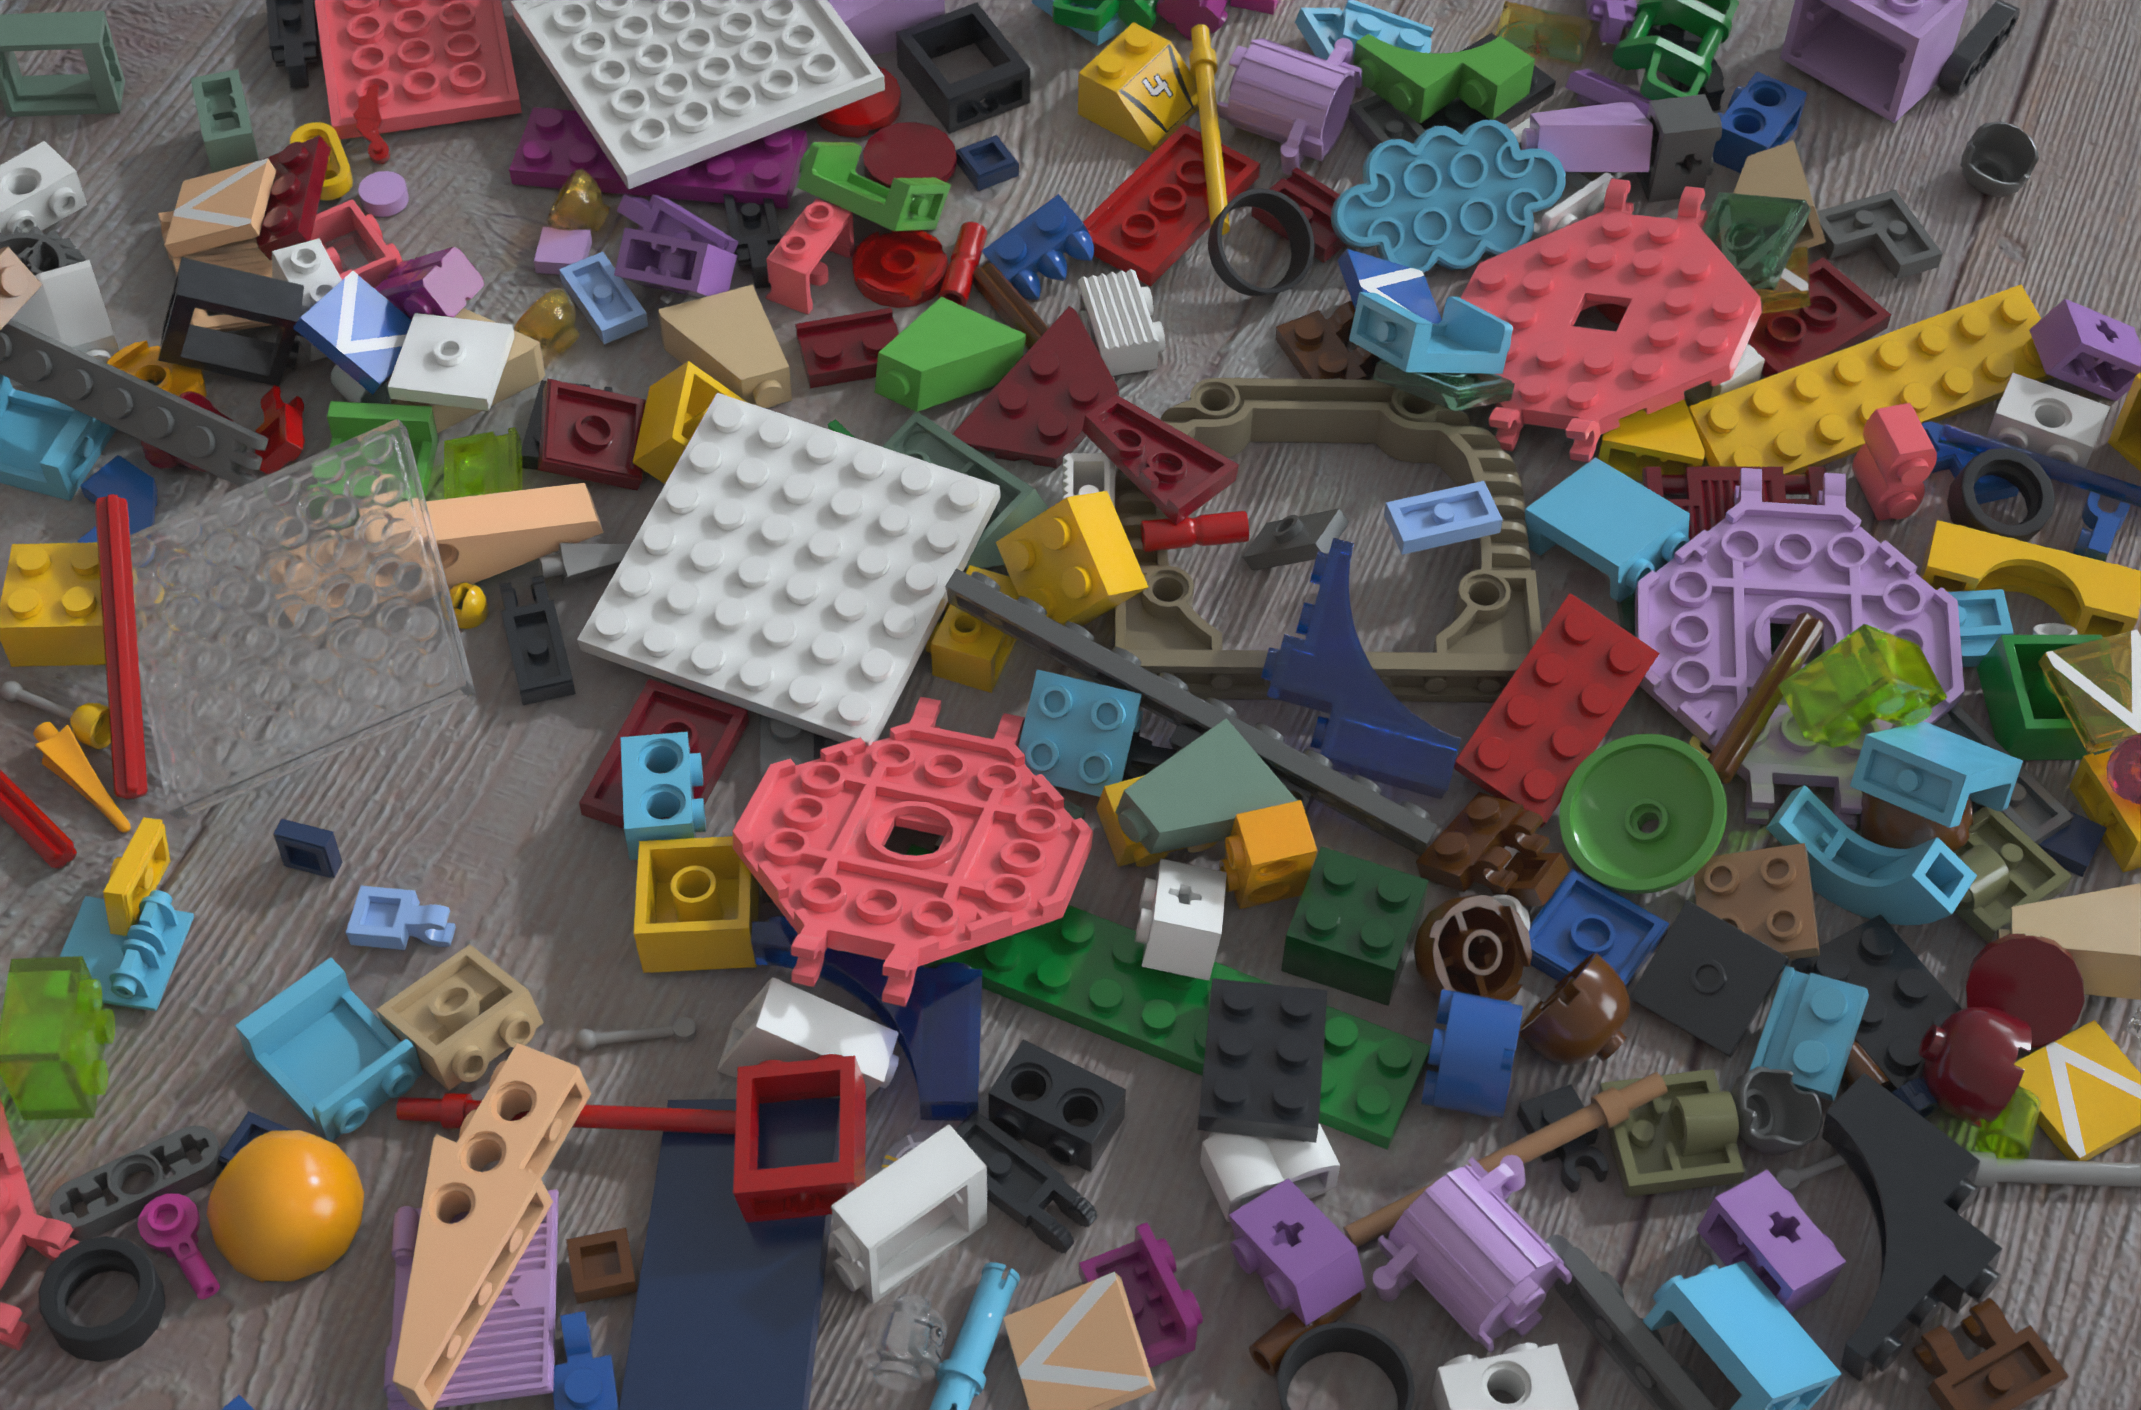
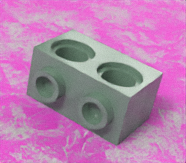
[190,69,260,173]

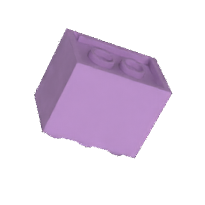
[1780,0,1969,123]

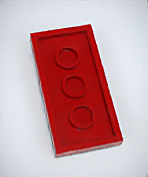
[1083,124,1260,286]
[1451,593,1660,828]

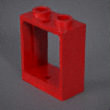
[733,1054,866,1223]

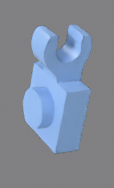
[346,886,456,950]

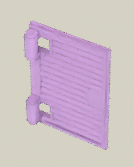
[384,1189,559,1410]

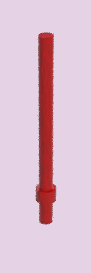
[396,1093,736,1134]

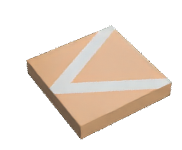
[164,158,276,258]
[1003,1272,1156,1410]

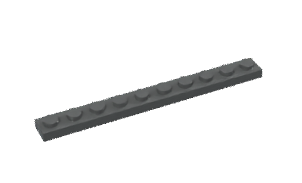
[945,568,1437,856]

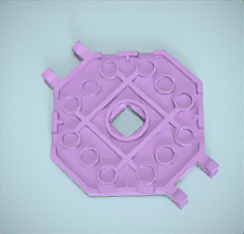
[1635,468,1964,830]

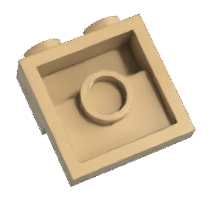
[376,944,544,1091]

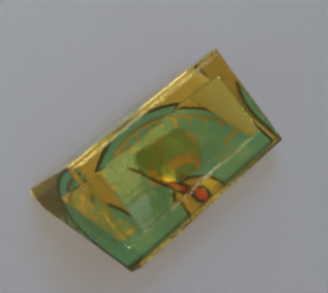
[1496,1,1593,65]

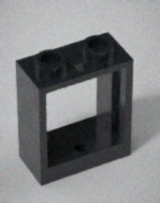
[896,2,1030,134]
[158,257,310,387]

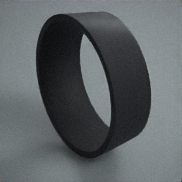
[1208,188,1314,296]
[1278,1322,1415,1410]

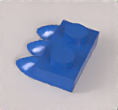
[982,194,1094,300]

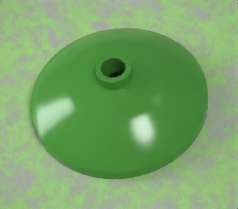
[1559,734,1727,894]

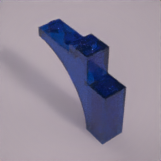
[1261,538,1461,799]
[751,916,983,1121]

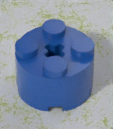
[1421,989,1523,1118]

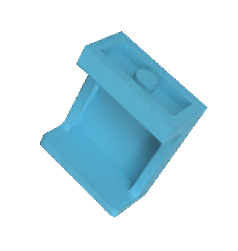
[1349,292,1513,374]
[0,374,117,501]
[1525,457,1690,603]
[1850,721,2023,828]
[235,957,423,1142]
[1643,1261,1842,1410]

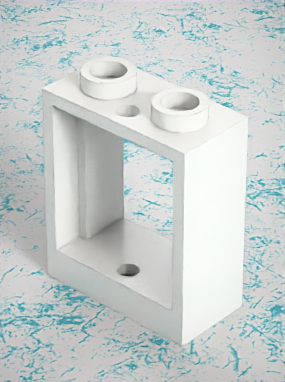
[830,1124,987,1304]

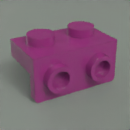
[1079,1222,1203,1368]

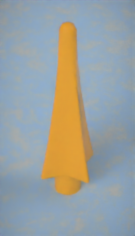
[33,722,131,833]

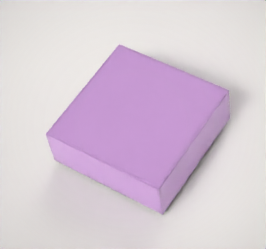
[534,227,592,275]

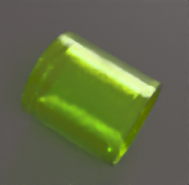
[1975,1087,2041,1159]

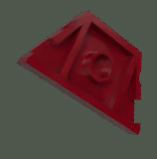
[953,306,1119,469]

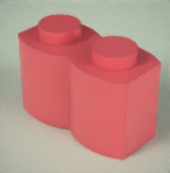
[1852,403,1937,521]

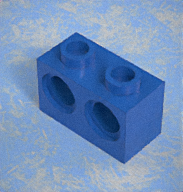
[1713,72,1807,174]

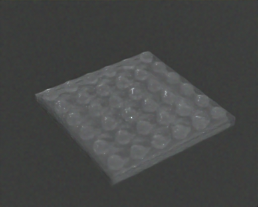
[130,418,476,820]

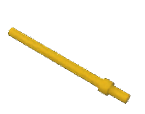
[1189,24,1230,235]

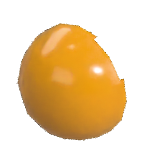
[206,1130,364,1283]

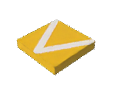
[2013,1020,2141,1161]

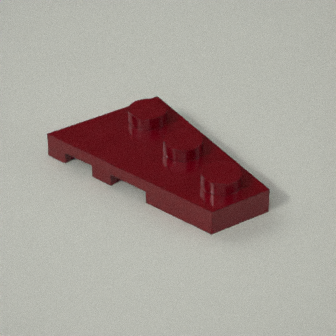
[256,135,331,260]
[1082,394,1239,525]

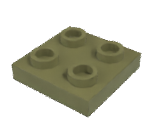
[1954,806,2072,943]
[1597,1069,1745,1197]

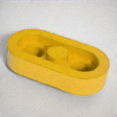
[290,122,353,200]

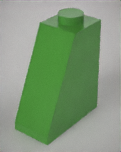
[874,297,1026,412]

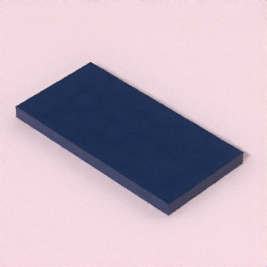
[619,1098,840,1410]

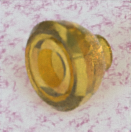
[547,168,610,232]
[514,288,581,355]

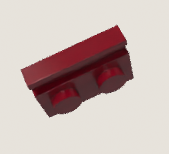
[1251,167,1346,263]
[795,307,899,389]

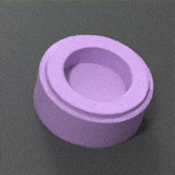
[358,171,409,217]

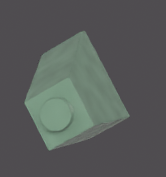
[1115,718,1297,854]

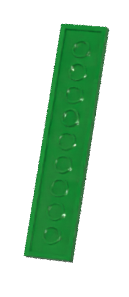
[906,844,1431,1150]

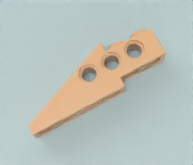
[268,483,603,636]
[392,1043,591,1410]

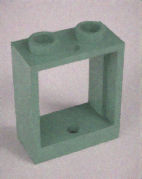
[0,11,125,117]

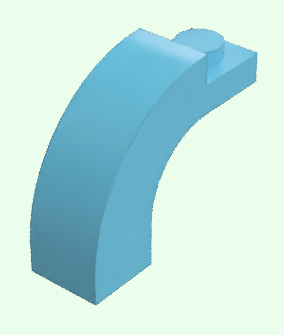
[1766,785,1977,925]

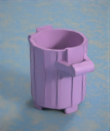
[1217,38,1362,175]
[1373,1155,1572,1353]

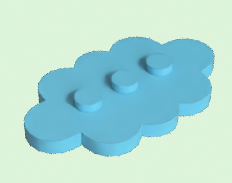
[1331,120,1566,272]

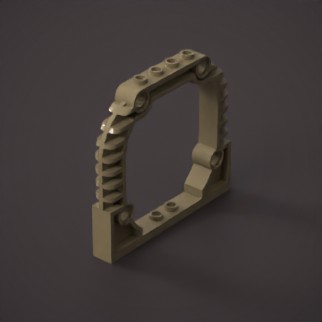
[1114,377,1542,702]

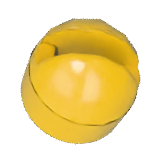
[444,582,489,629]

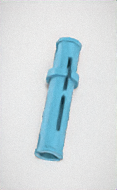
[929,1262,1020,1410]

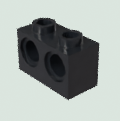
[988,1039,1126,1172]

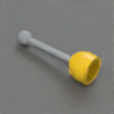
[0,681,111,749]

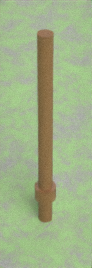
[1343,1072,1668,1248]

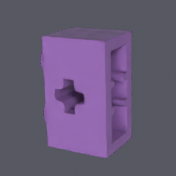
[614,227,737,298]
[2029,299,2141,401]
[1697,1169,1846,1313]
[1229,1178,1366,1325]

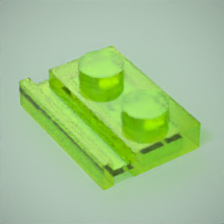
[444,427,523,499]

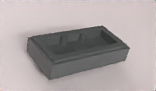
[1242,509,1349,570]

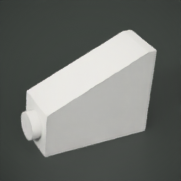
[717,977,899,1099]

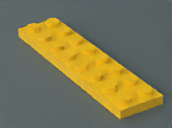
[1688,284,2055,475]

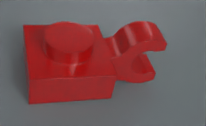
[255,385,305,476]

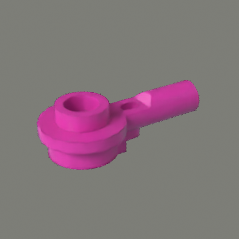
[138,1194,220,1300]

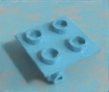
[1018,669,1143,797]
[45,890,194,1011]

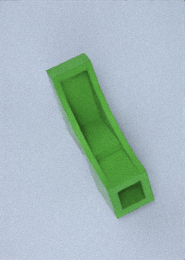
[1353,33,1535,123]

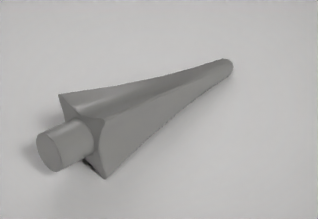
[538,542,631,586]

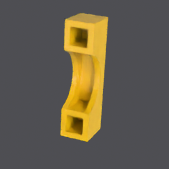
[1920,520,2141,651]

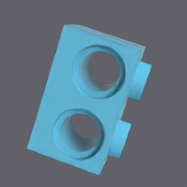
[620,732,706,860]

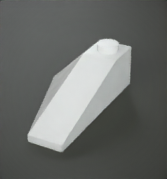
[9,260,119,386]

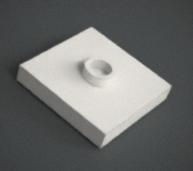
[388,313,515,411]

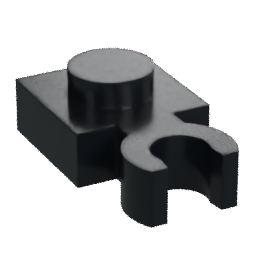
[1517,1084,1609,1193]

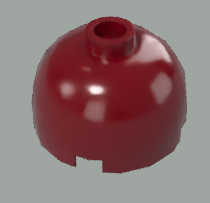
[1919,1007,2032,1128]

